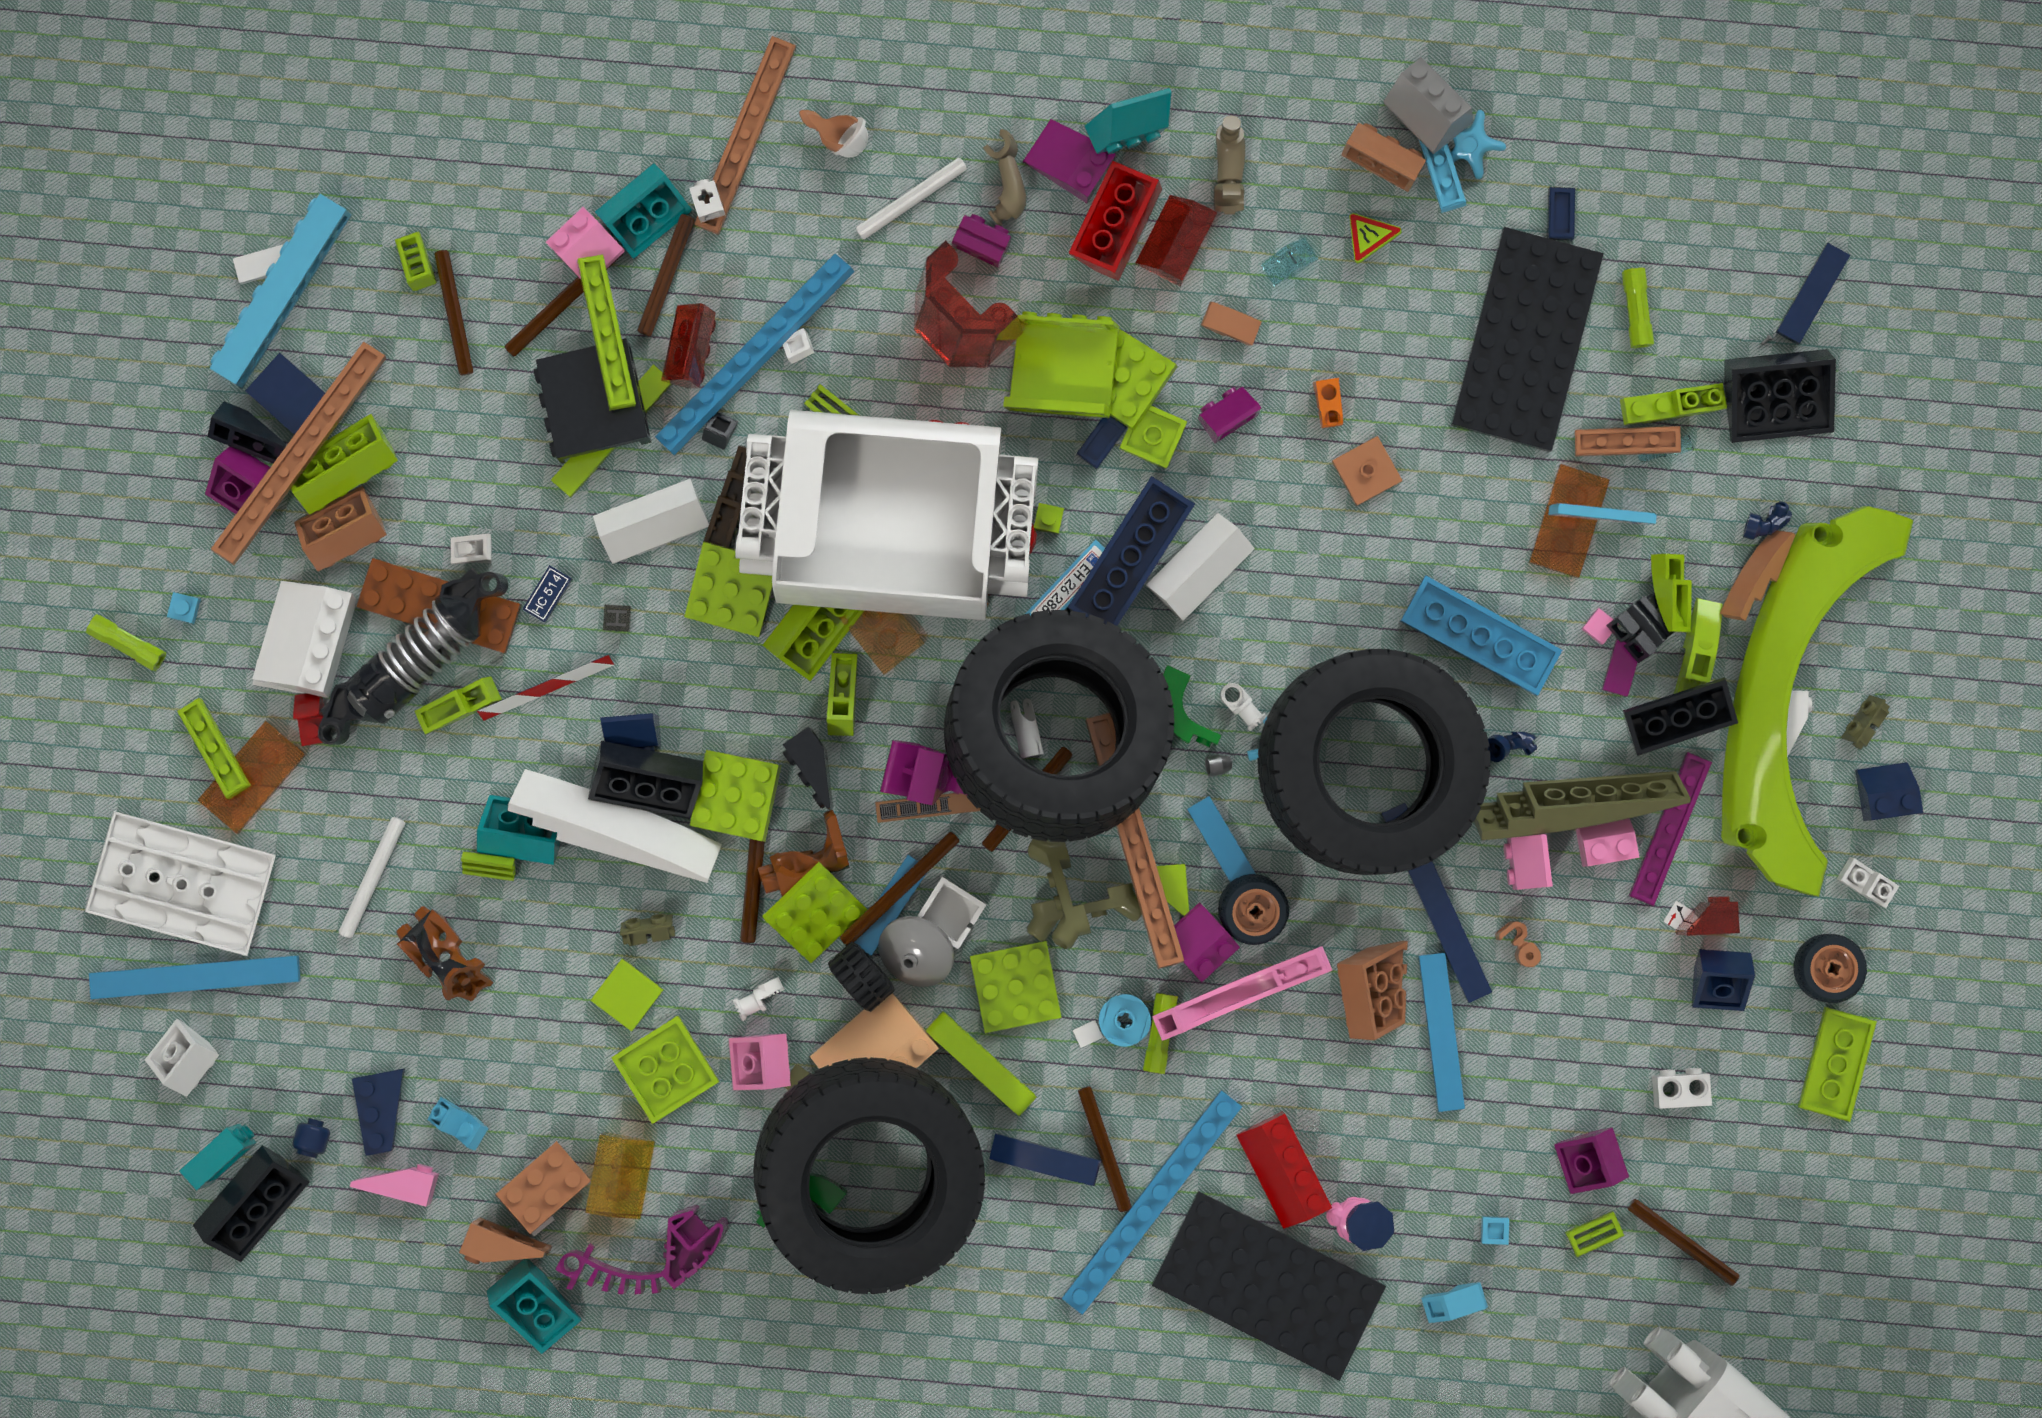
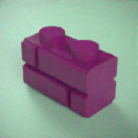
[951,214,1011,268]

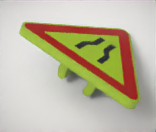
[1349,213,1402,264]

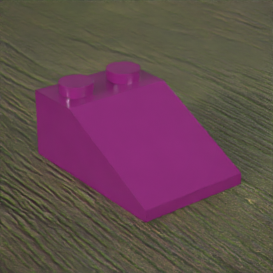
[1023,119,1116,204]

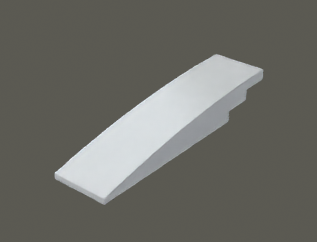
[508,769,722,883]

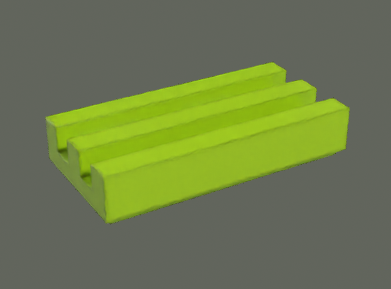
[804,384,860,416]
[461,851,516,881]
[1565,1211,1625,1257]

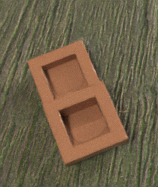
[1201,302,1262,346]

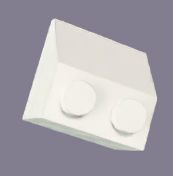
[145,1019,219,1097]

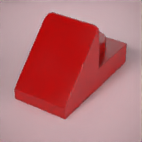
[293,693,324,746]

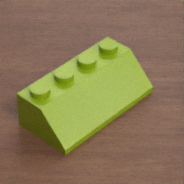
[291,414,398,515]
[762,605,864,681]

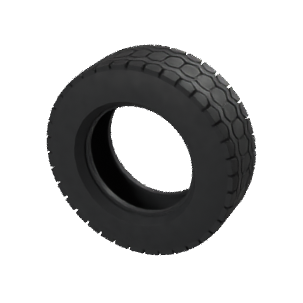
[944,610,1175,842]
[1257,649,1491,875]
[753,1057,985,1294]

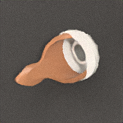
[799,110,868,158]

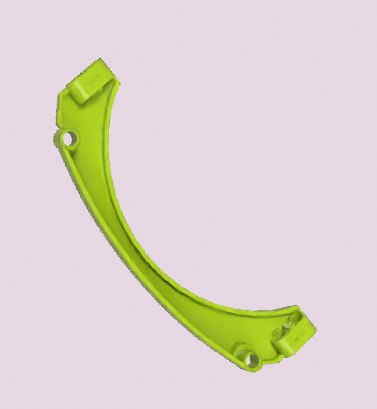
[1721,506,1914,897]

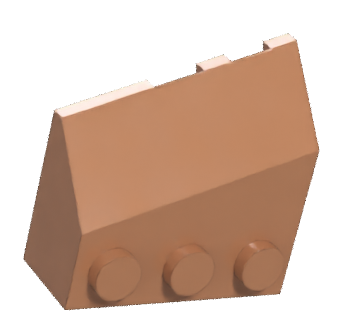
[1337,941,1408,1040]

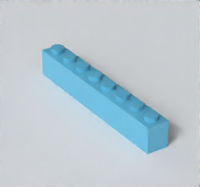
[210,194,351,388]

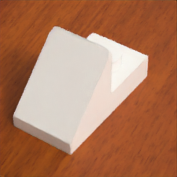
[451,534,492,564]

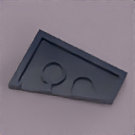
[352,1068,405,1156]

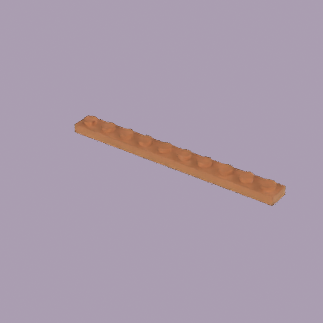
[211,342,386,565]
[1085,713,1184,969]

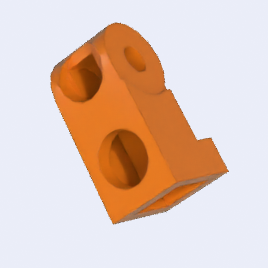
[1313,378,1343,428]

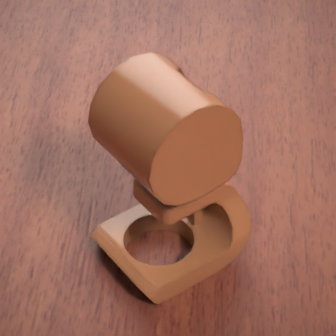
[1495,921,1541,967]

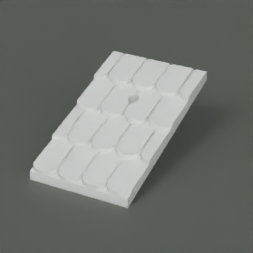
[85,811,276,956]

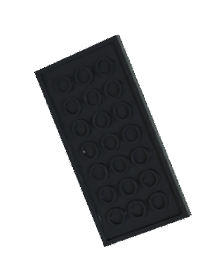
[1451,227,1604,452]
[1151,1191,1386,1381]

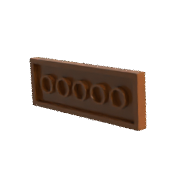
[356,558,521,654]

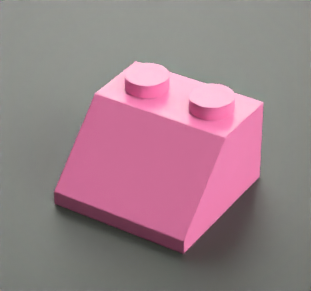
[546,207,625,279]
[1576,818,1640,867]
[1504,834,1553,890]
[729,1034,791,1090]

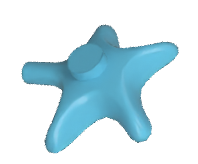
[1450,110,1506,179]

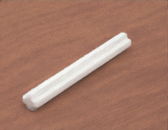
[856,158,967,239]
[339,817,405,938]

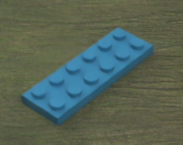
[1400,576,1563,696]

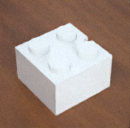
[917,877,987,949]

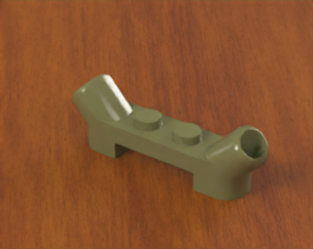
[1028,839,1091,949]
[1026,883,1142,941]

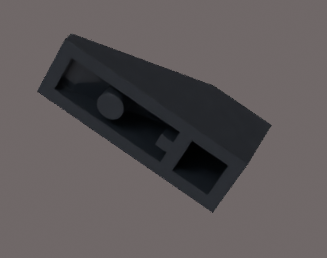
[207,401,286,464]

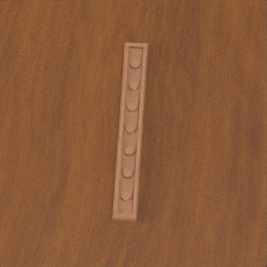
[694,36,796,235]

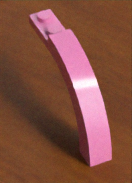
[1152,946,1332,1041]

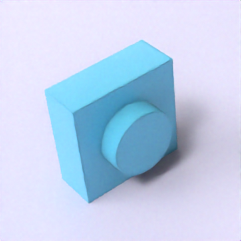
[167,592,201,624]
[1481,1216,1509,1245]

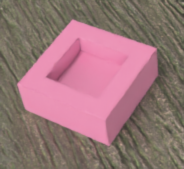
[1582,608,1619,645]

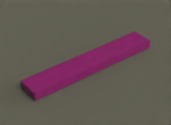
[1628,752,1712,906]

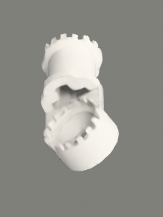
[1220,683,1267,731]
[733,977,785,1021]

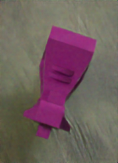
[880,740,969,805]
[555,1205,729,1295]

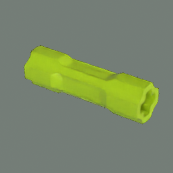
[1622,267,1654,349]
[86,614,166,672]
[1143,993,1178,1074]

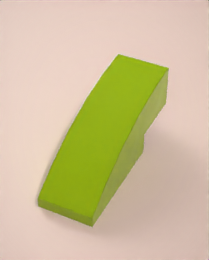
[1651,553,1692,632]
[414,676,502,734]

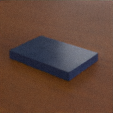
[245,352,325,435]

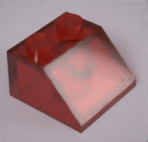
[1676,896,1740,936]

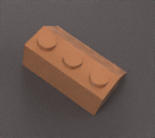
[1341,123,1426,192]
[294,486,387,572]

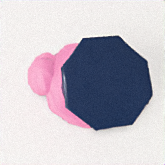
[1326,1197,1394,1251]

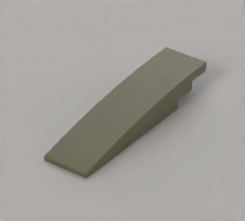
[1474,771,1691,840]

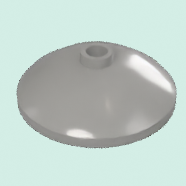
[879,916,954,987]

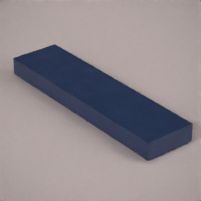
[1776,243,1850,345]

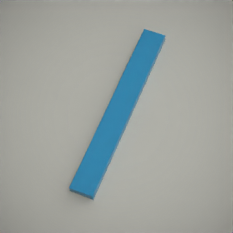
[89,955,301,999]

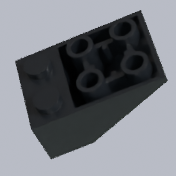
[782,727,834,810]

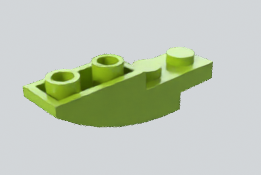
[1620,383,1727,425]
[1674,597,1722,694]

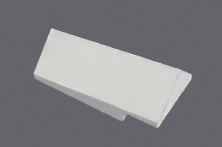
[593,479,709,564]
[1146,513,1255,621]

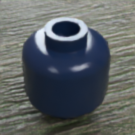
[292,1118,330,1158]

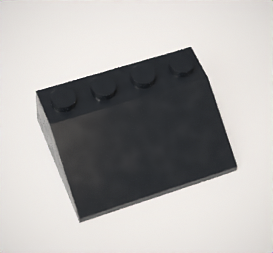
[1724,349,1836,443]

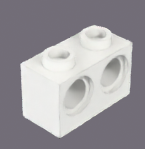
[1652,1068,1712,1109]

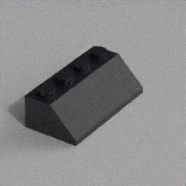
[1623,677,1738,756]
[588,741,703,819]
[193,1145,310,1262]

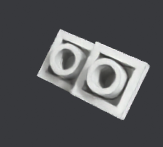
[1837,857,1899,908]

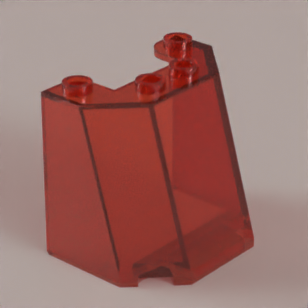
[914,240,1023,368]

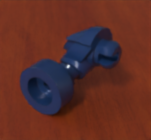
[1743,501,1792,540]
[1488,732,1537,762]

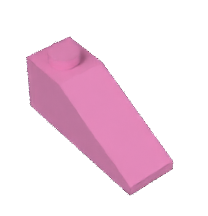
[350,1164,439,1207]

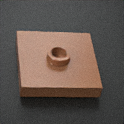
[1332,436,1402,506]

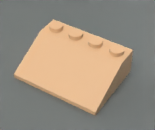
[810,993,939,1069]

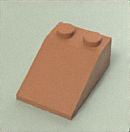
[459,1217,552,1264]

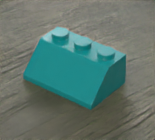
[1084,88,1172,154]
[595,163,692,259]
[477,795,561,865]

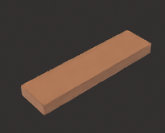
[1575,426,1681,457]

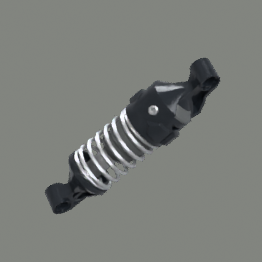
[318,568,509,745]

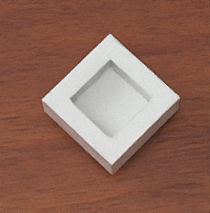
[783,328,815,364]

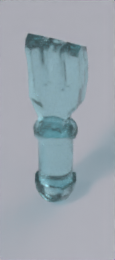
[1638,435,1694,462]

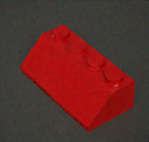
[1069,160,1162,281]
[1236,1111,1332,1229]

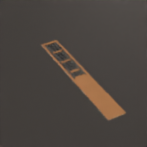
[875,793,981,823]

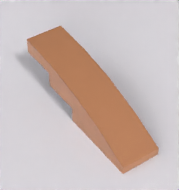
[1720,530,1795,621]

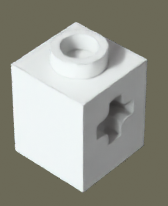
[689,179,725,223]

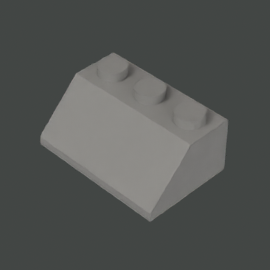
[1383,57,1473,154]

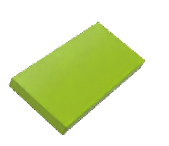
[1798,1007,1877,1122]

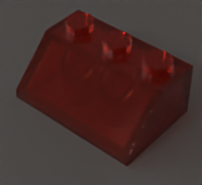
[1135,195,1217,287]
[661,303,716,389]

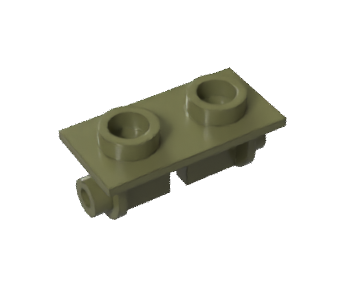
[1841,695,1890,750]
[620,913,676,946]

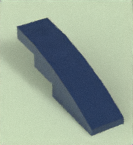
[989,1134,1101,1186]

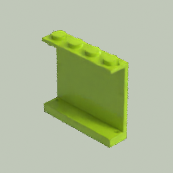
[1003,311,1120,418]

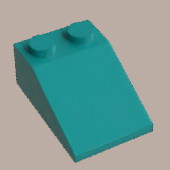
[486,1259,582,1354]

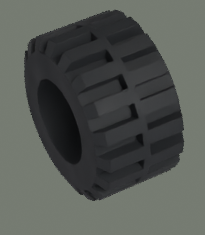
[828,942,895,1012]

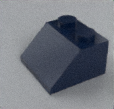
[600,713,661,751]
[1855,762,1924,821]
[1692,949,1755,1011]

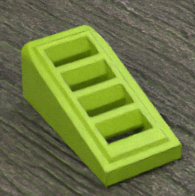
[395,231,437,291]

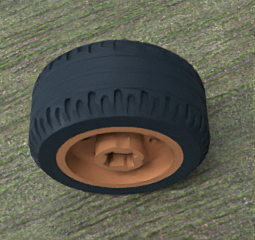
[1218,874,1289,945]
[1793,934,1867,1003]

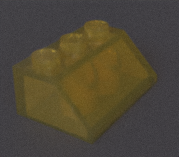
[585,1132,655,1219]

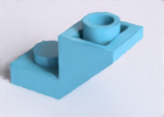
[427,1097,488,1151]
[1421,1282,1488,1323]

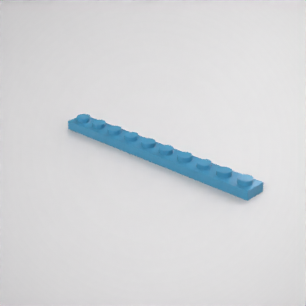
[655,254,854,455]
[1062,1090,1242,1315]

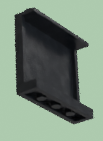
[534,338,652,464]

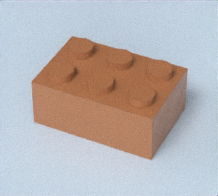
[495,1141,591,1235]

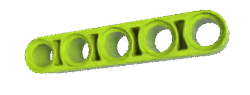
[925,1011,1037,1117]

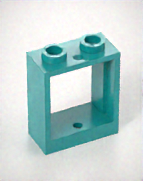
[179,1124,257,1191]

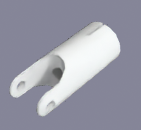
[1010,698,1044,759]

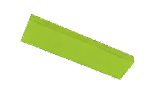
[177,698,251,799]

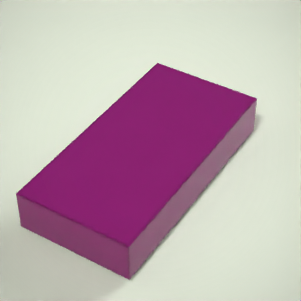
[1601,640,1641,697]

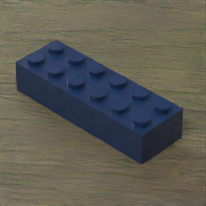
[1066,476,1195,626]

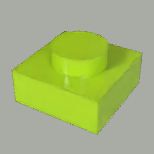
[1034,503,1064,534]

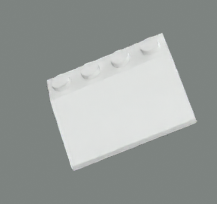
[252,581,357,698]

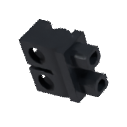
[1606,593,1674,663]

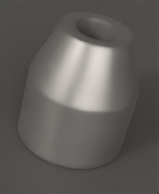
[1205,754,1232,777]

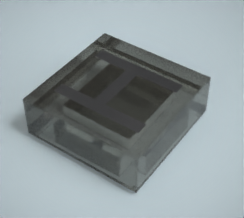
[603,604,631,632]

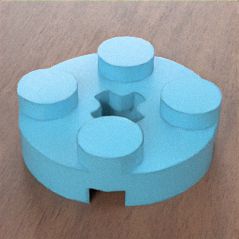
[1099,994,1151,1047]

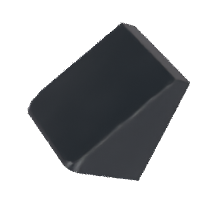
[702,412,738,450]

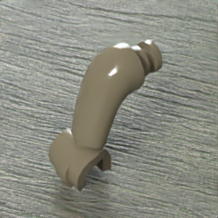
[1214,115,1245,214]
[983,129,1027,226]

